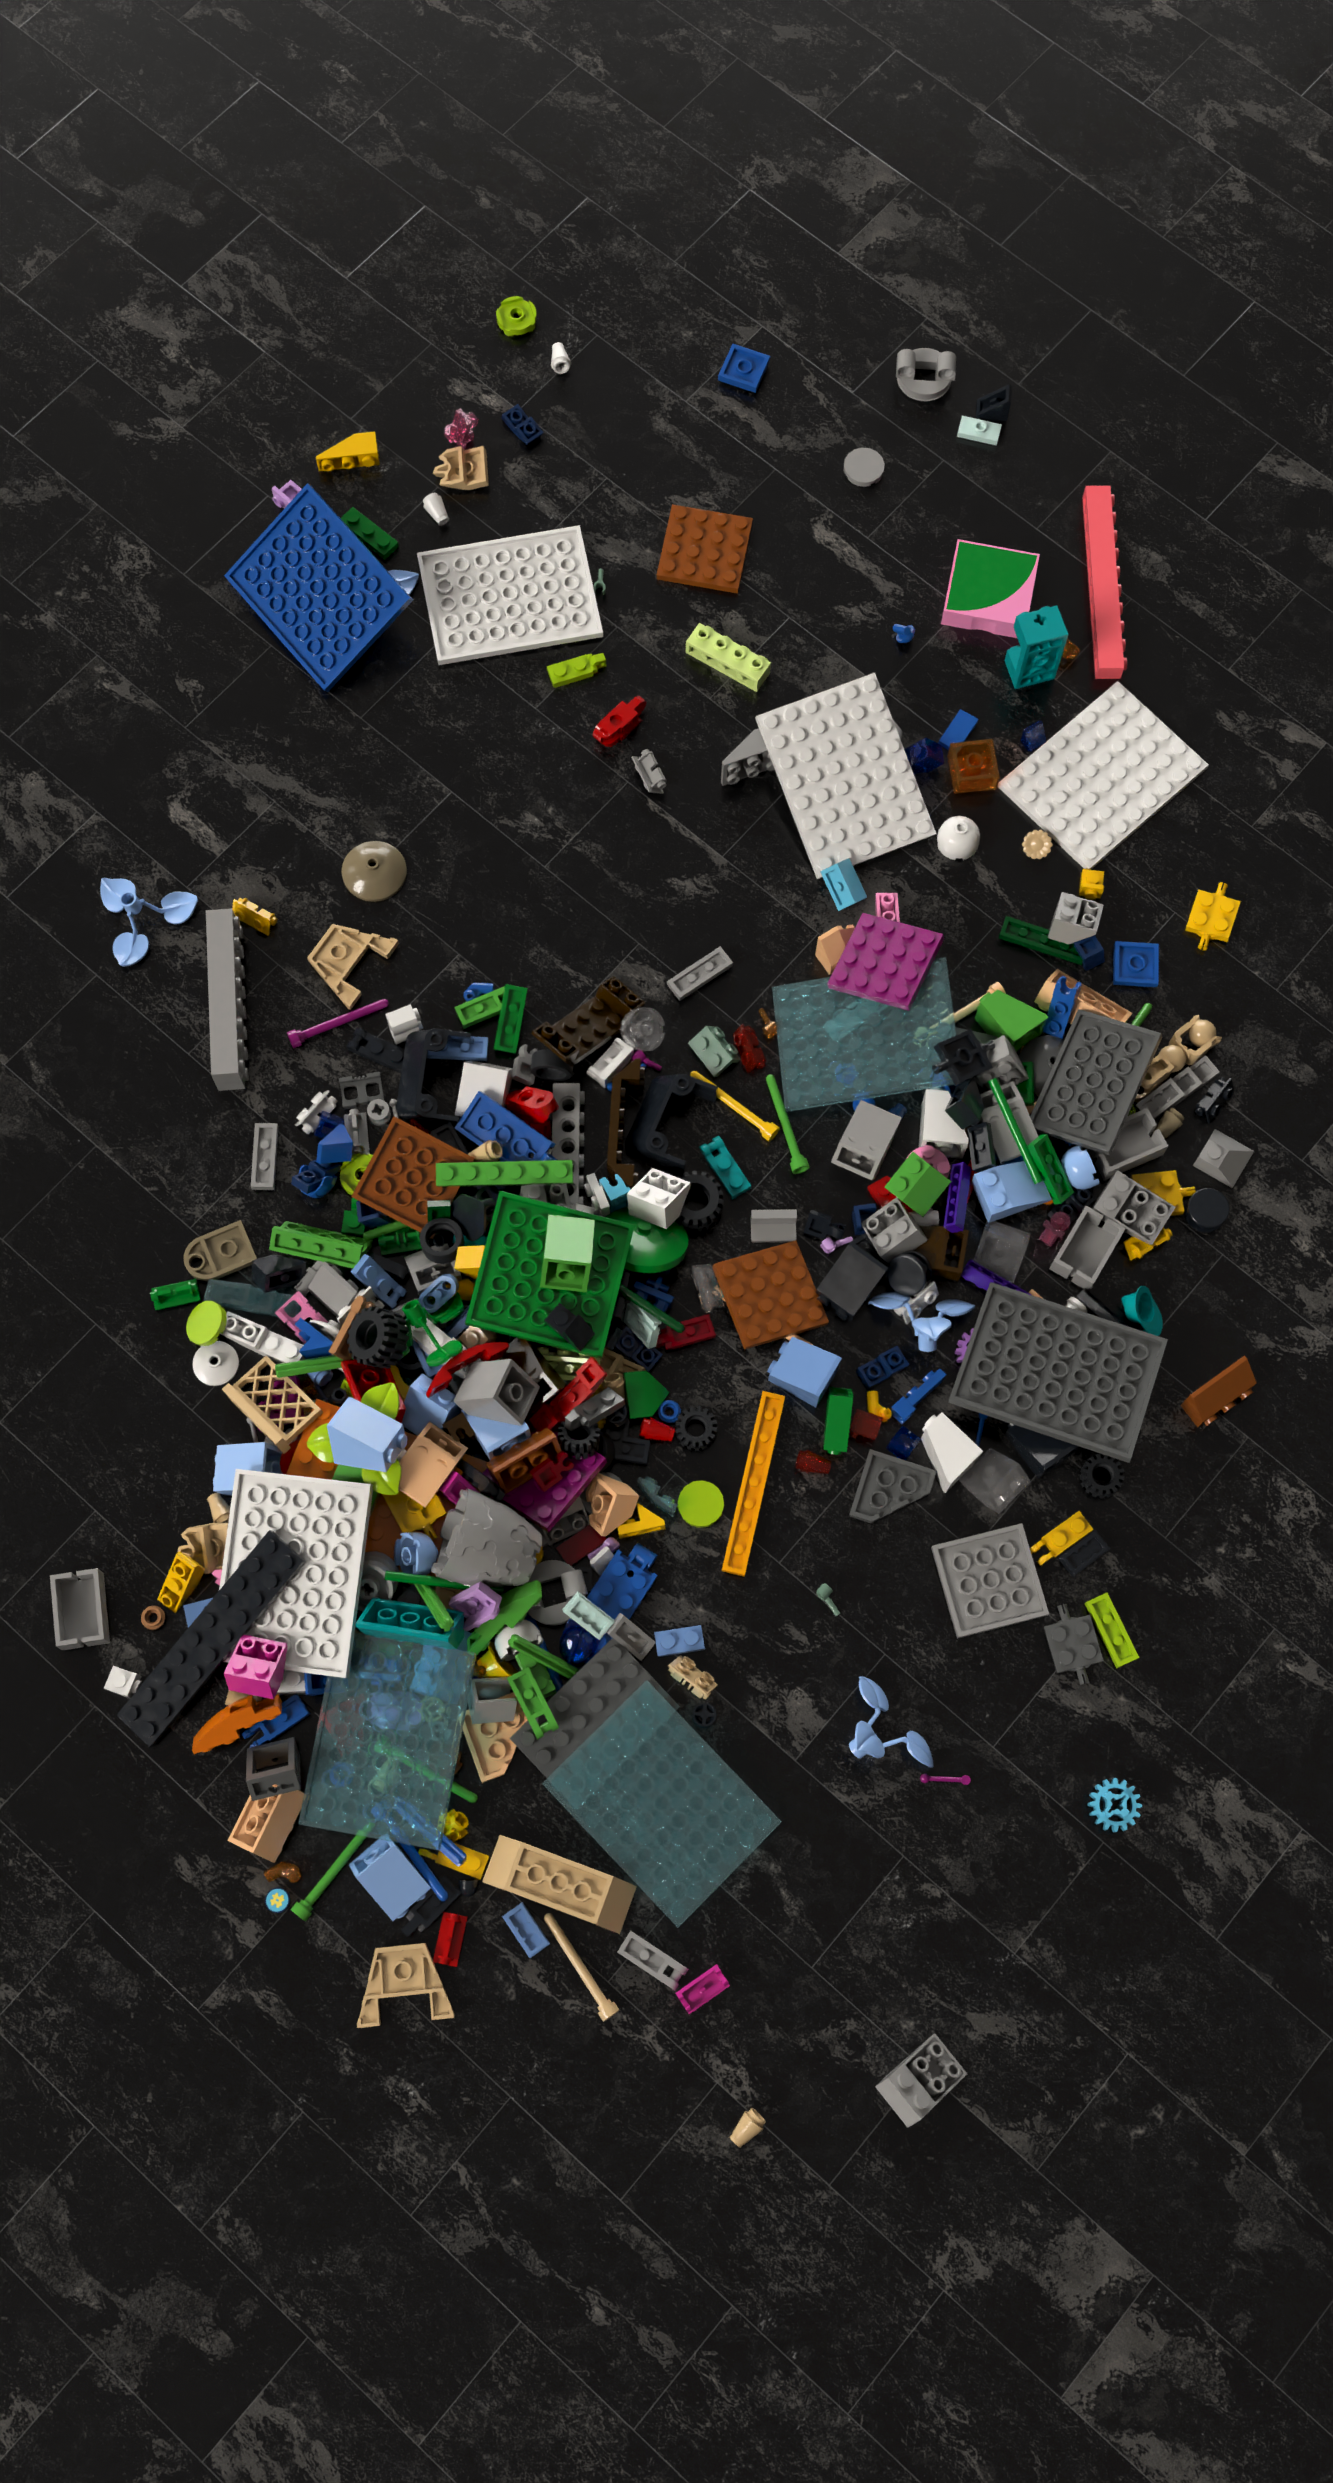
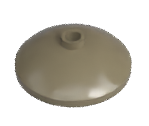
[342,841,407,902]

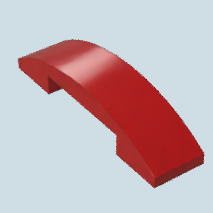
[426,1342,509,1398]
[529,1357,607,1432]

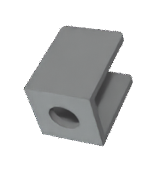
[467,1677,517,1724]

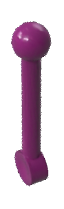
[920,1773,971,1785]

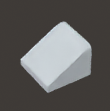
[590,1547,614,1576]

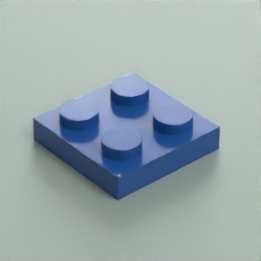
[718,344,770,393]
[1113,941,1159,987]

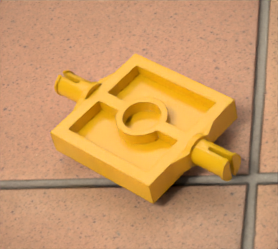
[1185,882,1241,950]
[1131,1170,1196,1216]
[382,1490,447,1541]

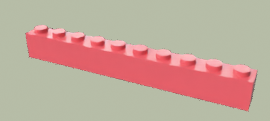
[1082,486,1127,679]

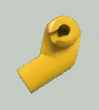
[867,1391,892,1422]

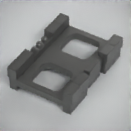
[339,1072,384,1110]

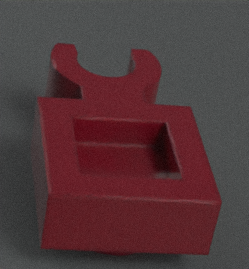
[529,1451,574,1492]

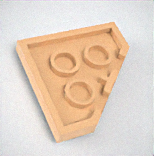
[457,1692,527,1783]

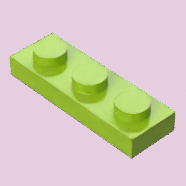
[1085,1593,1139,1669]

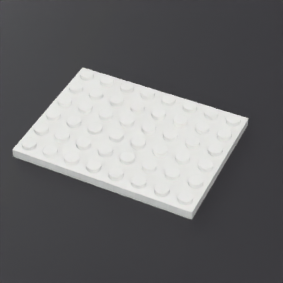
[417,525,603,665]
[755,673,936,879]
[997,681,1209,870]
[219,1469,373,1678]

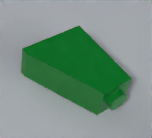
[823,1387,853,1455]

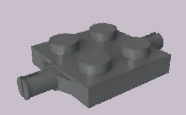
[1044,1604,1104,1685]

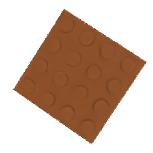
[657,504,753,593]
[351,1116,475,1239]
[712,1240,829,1350]

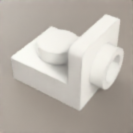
[104,1666,142,1698]

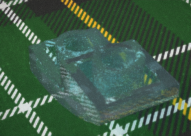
[637,1477,678,1517]

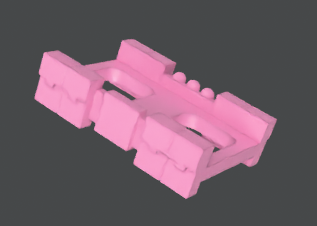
[275,1291,328,1344]

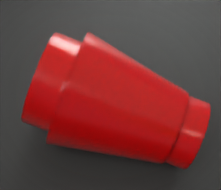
[639,1417,675,1441]

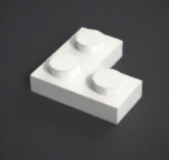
[584,1173,610,1217]

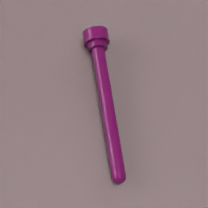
[287,999,389,1049]

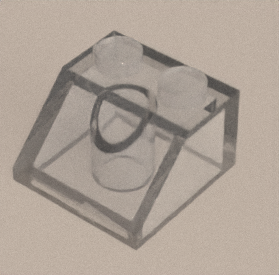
[973,1221,1030,1283]
[959,1448,1031,1514]

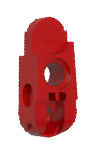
[593,696,647,747]
[505,1086,559,1124]

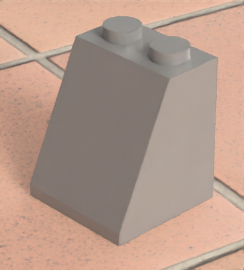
[454,1359,540,1426]

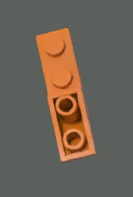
[192,1694,282,1754]

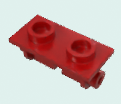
[433,1912,467,1967]

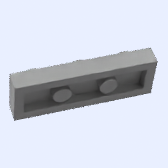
[667,946,733,1001]
[251,1123,279,1190]

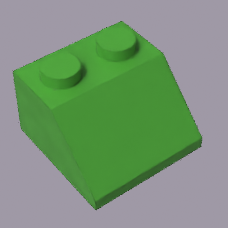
[885,1152,951,1217]

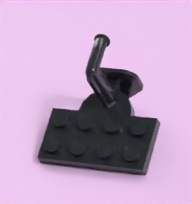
[433,1160,521,1247]

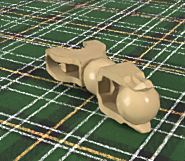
[1134,1015,1222,1103]

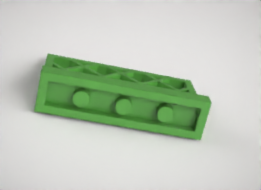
[269,1221,373,1268]

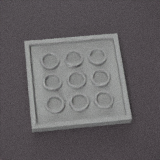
[931,1523,1049,1639]

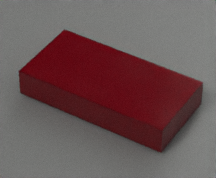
[556,1524,607,1566]

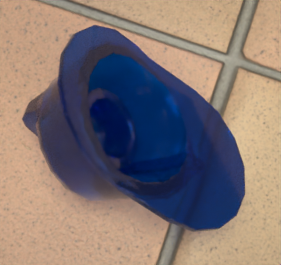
[559,1618,601,1666]

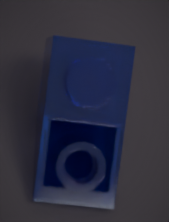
[904,738,944,774]

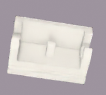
[587,1038,634,1088]

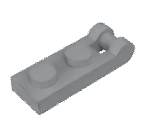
[617,1931,689,1991]

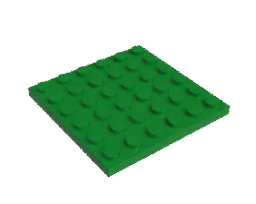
[465,1191,635,1359]

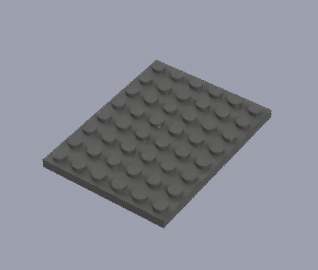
[948,1282,1168,1463]

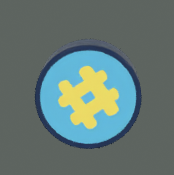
[265,1888,291,1913]

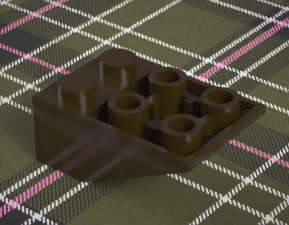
[913,1226,969,1281]
[497,1337,567,1419]

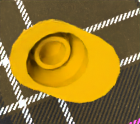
[477,1641,518,1678]

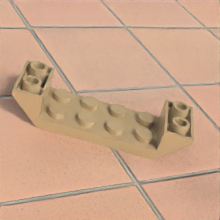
[482,1835,637,1934]

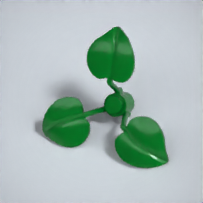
[398,1292,464,1367]

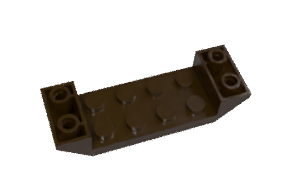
[531,976,646,1067]
[607,1058,645,1189]

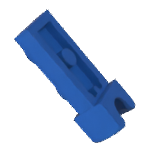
[1043,976,1082,1039]
[891,1369,946,1424]

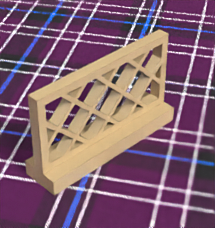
[222,1356,323,1454]

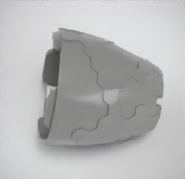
[431,1488,542,1587]

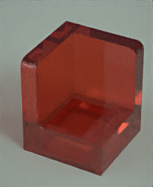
[849,1409,883,1440]

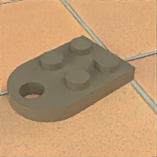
[184,1220,257,1282]

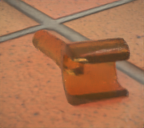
[759,1008,777,1038]

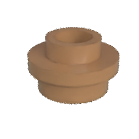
[141,1606,165,1630]

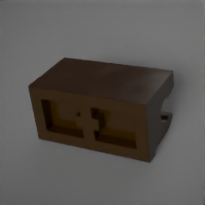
[442,1412,479,1448]

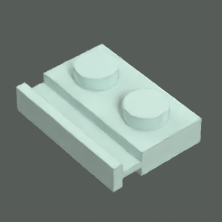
[623,1301,661,1349]

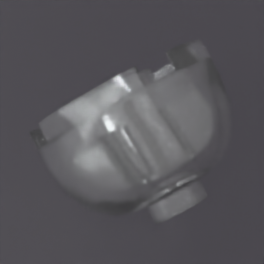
[620,1007,665,1052]

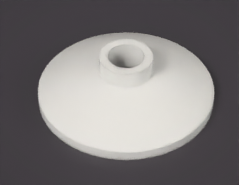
[308,1320,341,1340]
[193,1341,239,1386]

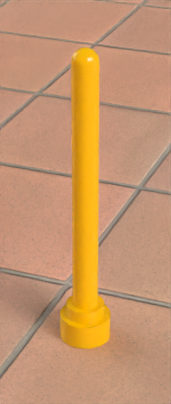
[690,1071,780,1142]

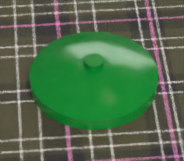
[606,1208,688,1273]

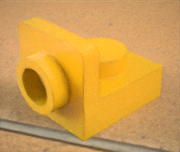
[1079,869,1104,899]

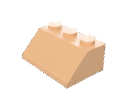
[228,1784,308,1863]

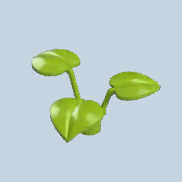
[307,1382,401,1495]

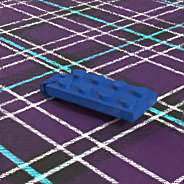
[455,1091,557,1162]
[564,1543,658,1654]

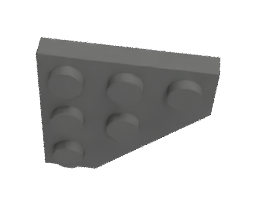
[849,1449,937,1523]

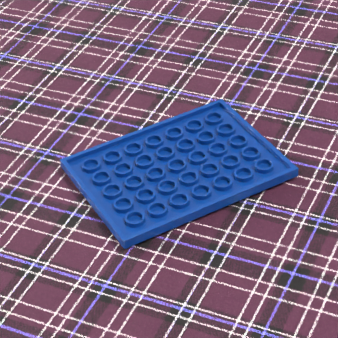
[224,483,413,692]

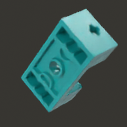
[1004,605,1068,689]

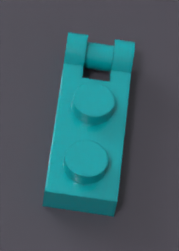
[699,1136,751,1199]

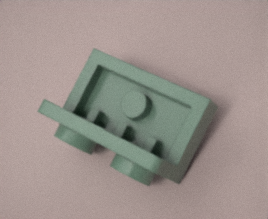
[688,1026,740,1077]

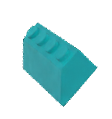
[356,1598,464,1649]

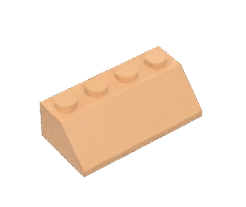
[1034,969,1132,1024]

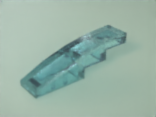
[203,1279,301,1318]

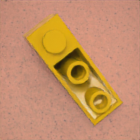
[316,432,380,471]

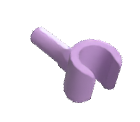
[820,1236,853,1254]
[587,1537,620,1559]

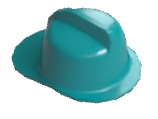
[1122,1286,1163,1336]

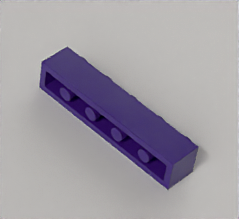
[944,1162,972,1233]
[961,1259,1031,1295]

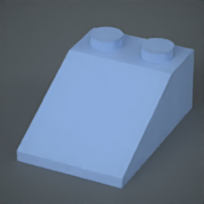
[971,1161,1051,1223]

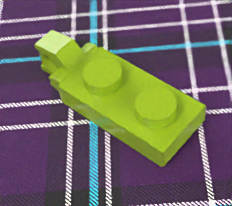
[547,653,606,688]

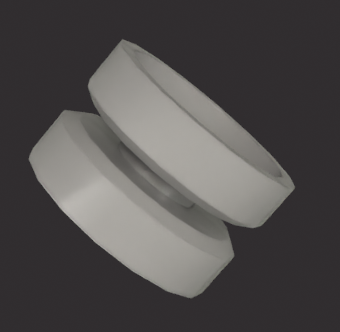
[358,1551,399,1611]

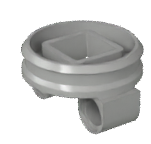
[896,348,956,401]
[527,1560,588,1626]

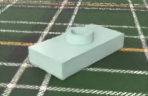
[957,416,1002,446]
[562,1591,615,1640]

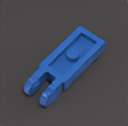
[242,1693,310,1748]

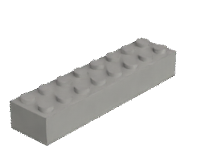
[206,908,249,1091]

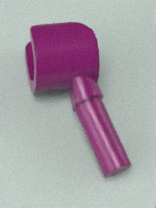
[630,1051,662,1071]

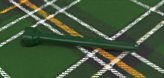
[618,1283,685,1333]

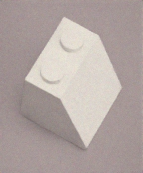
[455,1060,513,1119]
[919,1087,968,1158]
[921,1412,983,1493]

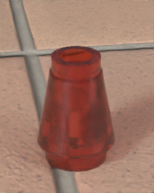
[795,1449,831,1474]

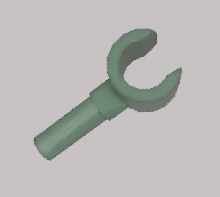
[593,569,606,595]
[816,1583,840,1616]

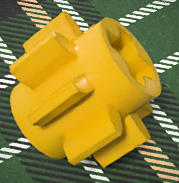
[438,1809,469,1842]

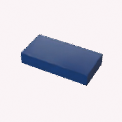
[938,709,978,755]

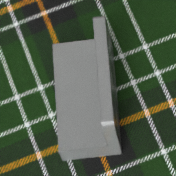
[751,1209,797,1243]

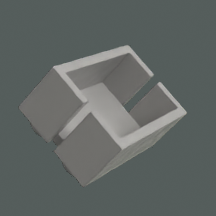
[1086,1108,1168,1181]
[1049,1206,1126,1291]
[50,1568,110,1650]

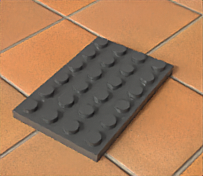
[1030,1009,1162,1155]
[509,1638,680,1809]

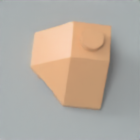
[815,924,855,975]
[586,1473,639,1536]

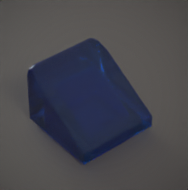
[1021,720,1046,752]
[314,1111,343,1139]
[887,1426,921,1461]

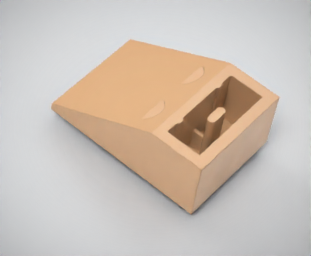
[399,1421,468,1507]

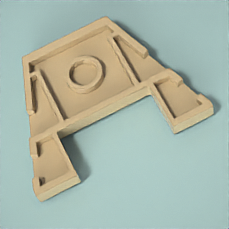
[307,924,399,1010]
[357,1943,455,2028]

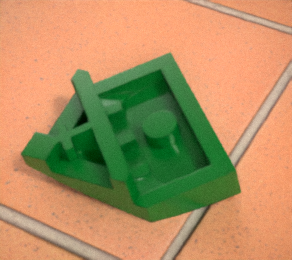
[623,1371,669,1419]

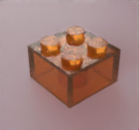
[947,739,999,794]

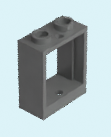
[246,1737,300,1801]

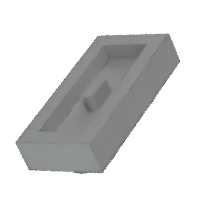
[606,1613,656,1661]

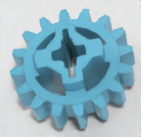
[1088,1778,1142,1832]

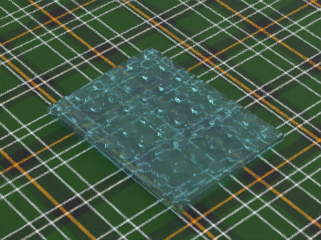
[772,957,957,1112]
[298,1633,477,1850]
[542,1680,782,1928]

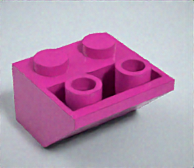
[224,1635,288,1699]

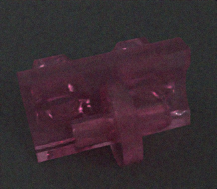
[444,409,478,450]
[1039,1212,1070,1247]

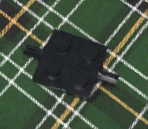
[932,1029,995,1086]

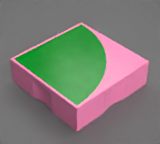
[941,539,1040,638]

